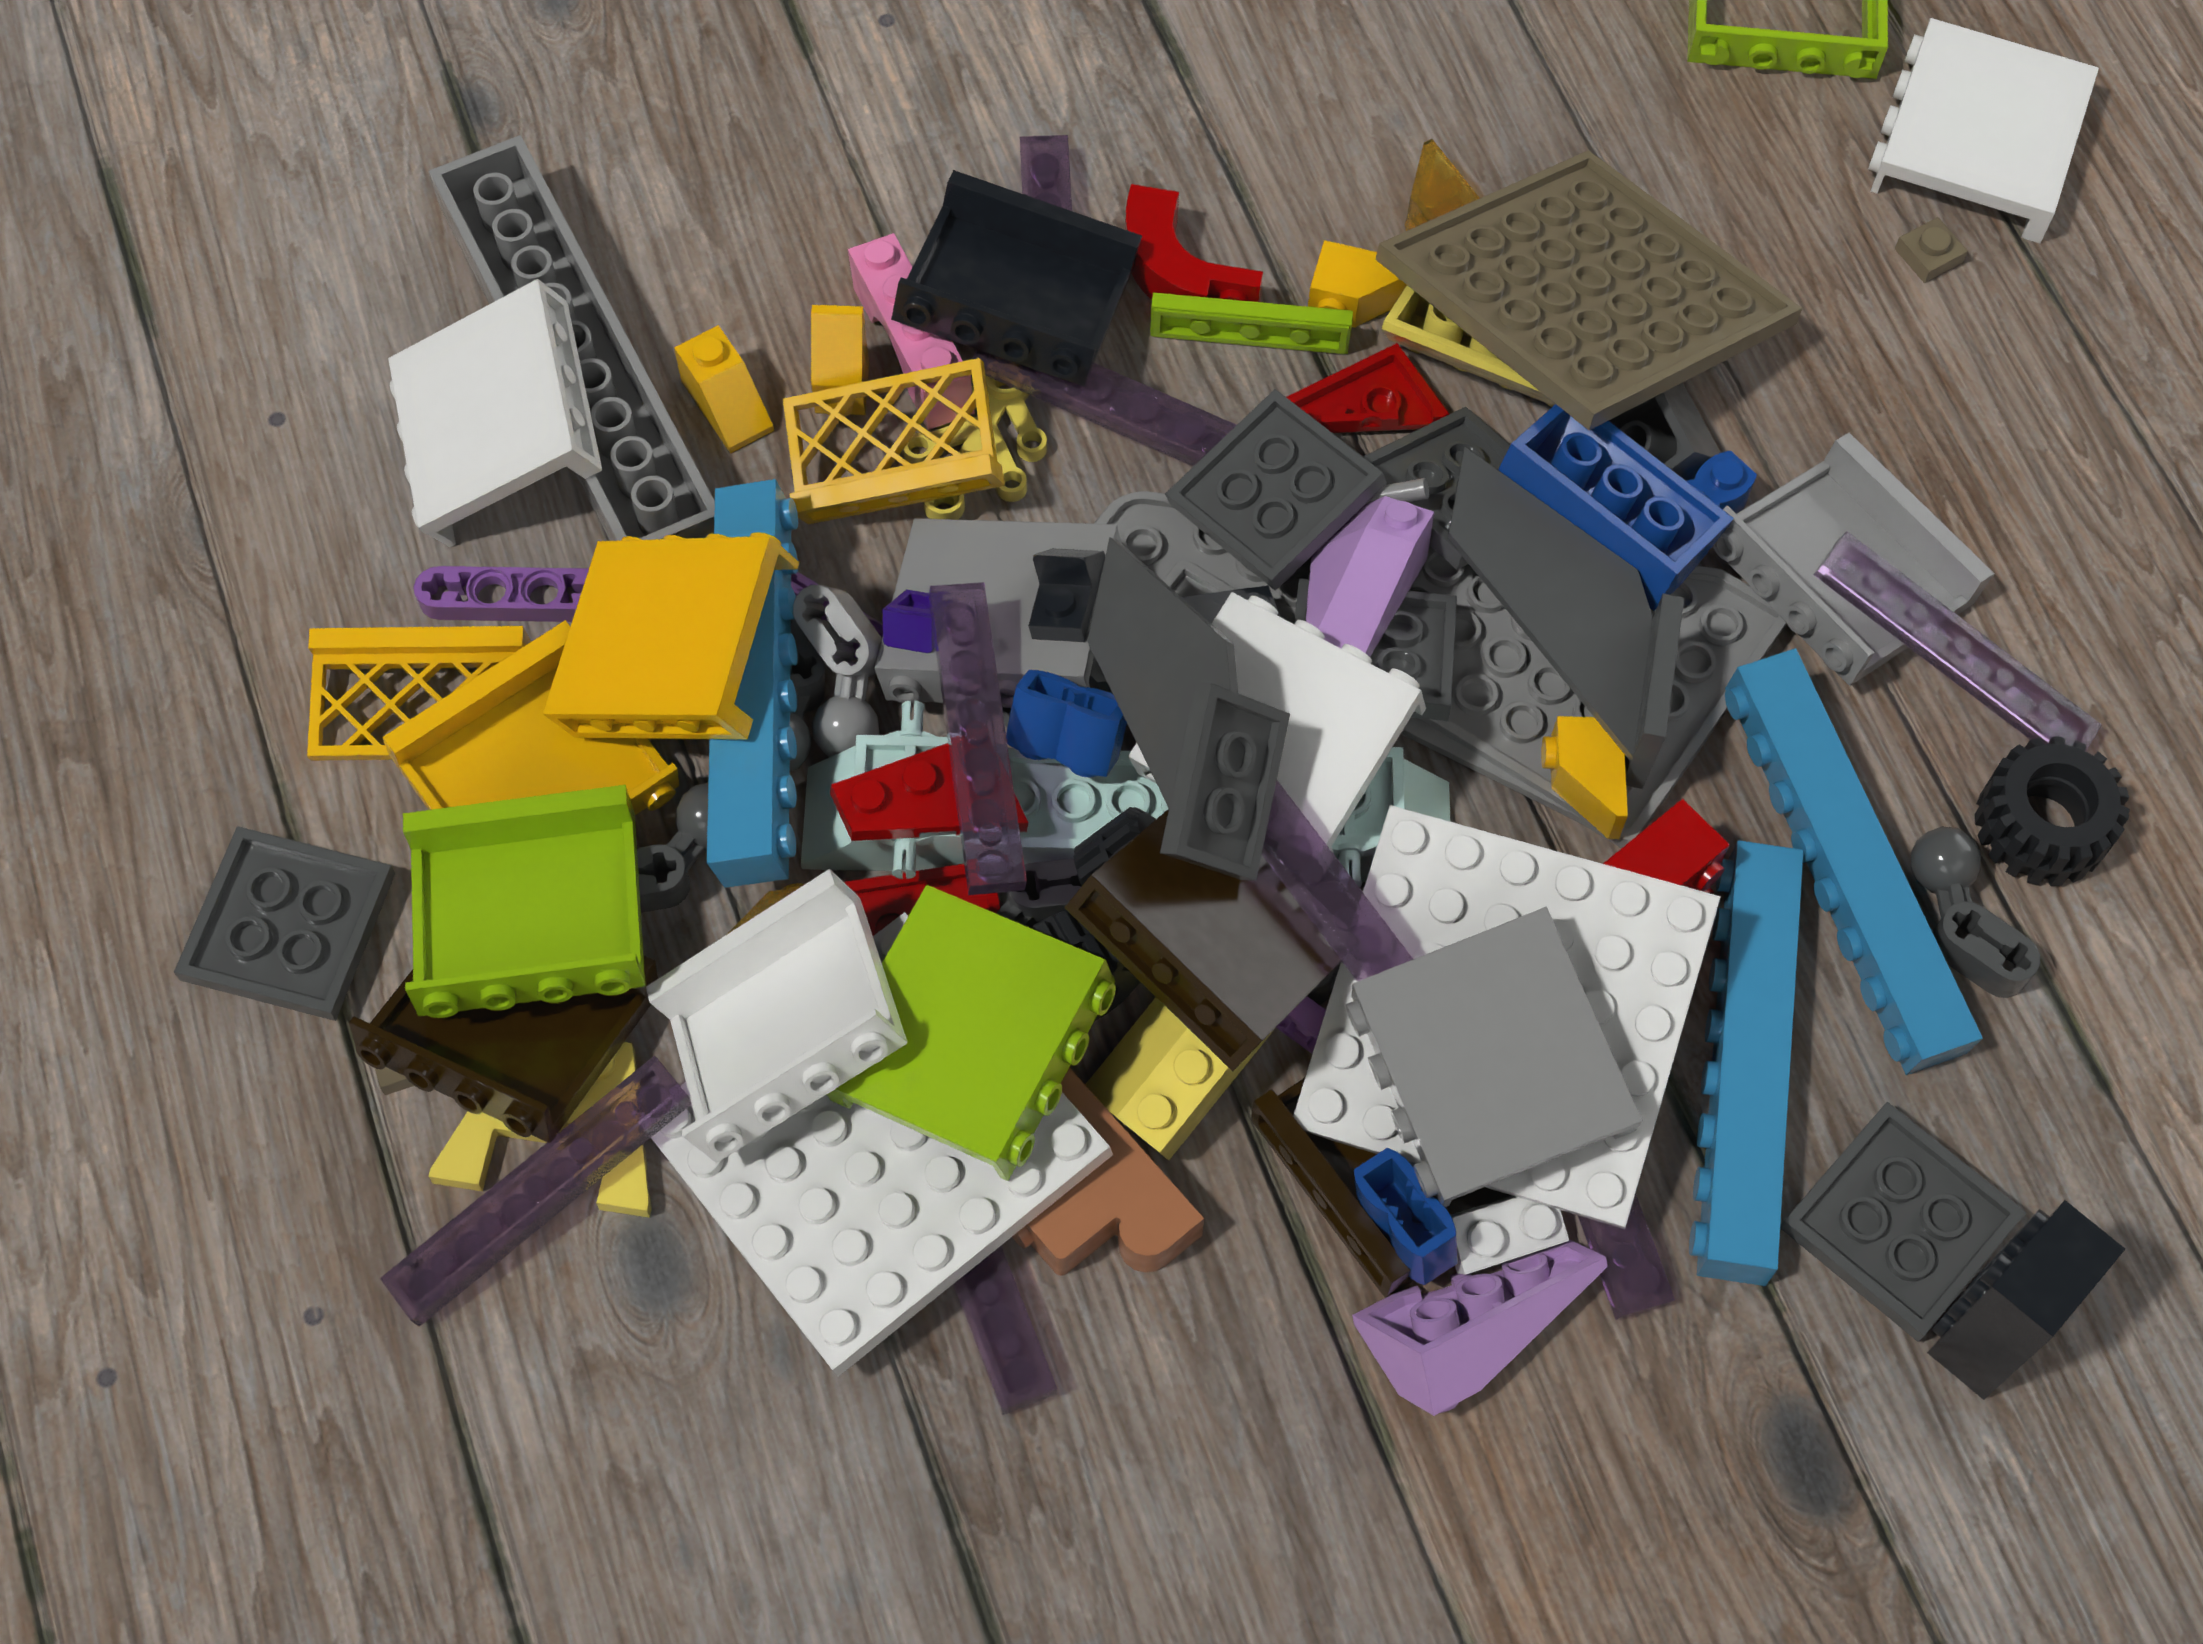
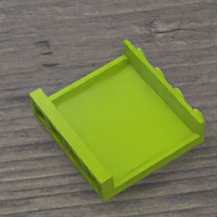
[403,785,645,1018]
[826,885,1116,1181]

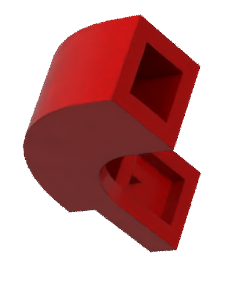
[1125,184,1263,302]

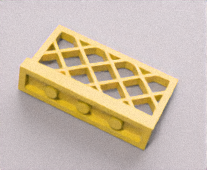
[783,358,1005,525]
[307,626,531,761]

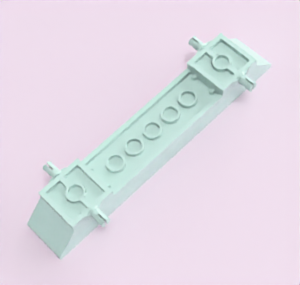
[801,700,1450,889]

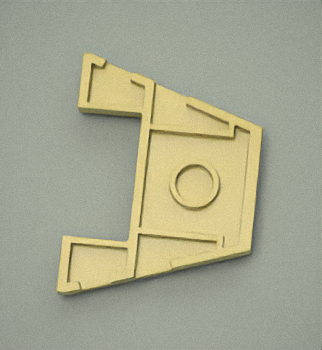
[428,1042,652,1218]

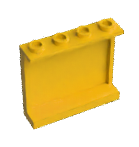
[543,532,799,740]
[382,620,679,815]

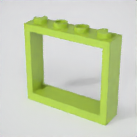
[1687,0,1888,79]

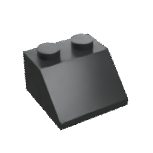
[1608,383,1721,481]

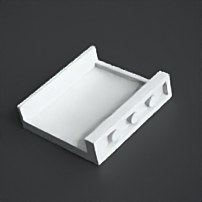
[1868,18,2099,243]
[388,279,602,547]
[1128,592,1426,875]
[646,869,908,1163]

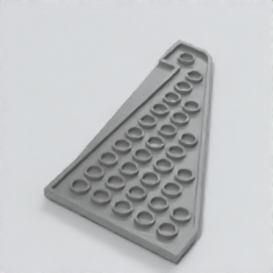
[1094,491,1787,848]

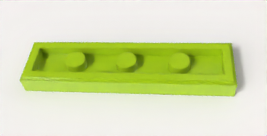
[1150,293,1353,354]

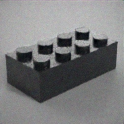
[1927,1200,2125,1400]

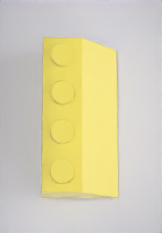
[1382,285,1555,407]
[1085,997,1275,1160]

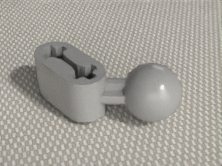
[793,585,882,757]

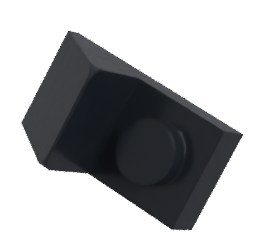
[1028,548,1105,642]

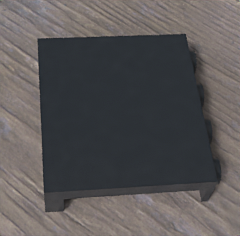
[891,170,1142,387]

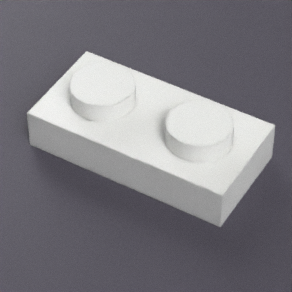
[1450,1195,1569,1275]

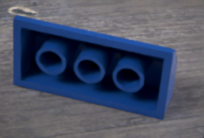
[1498,404,1734,611]

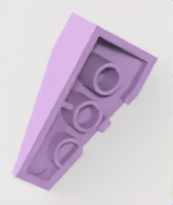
[1306,496,1434,657]
[1352,1239,1608,1416]

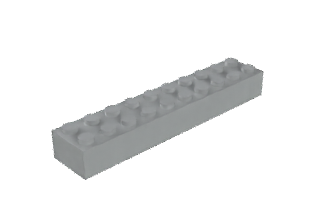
[429,135,715,541]

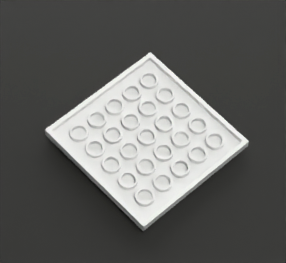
[1293,805,1721,1229]
[637,912,1113,1377]

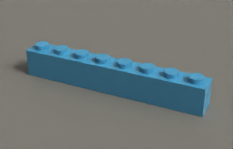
[707,479,798,888]
[1725,648,1983,1075]
[1689,840,1803,1286]

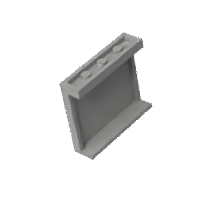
[1712,433,1995,686]
[874,518,1122,708]
[1345,906,1643,1207]

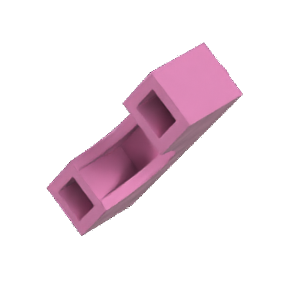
[848,233,975,430]

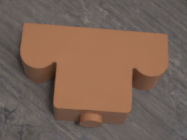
[1012,1067,1204,1276]

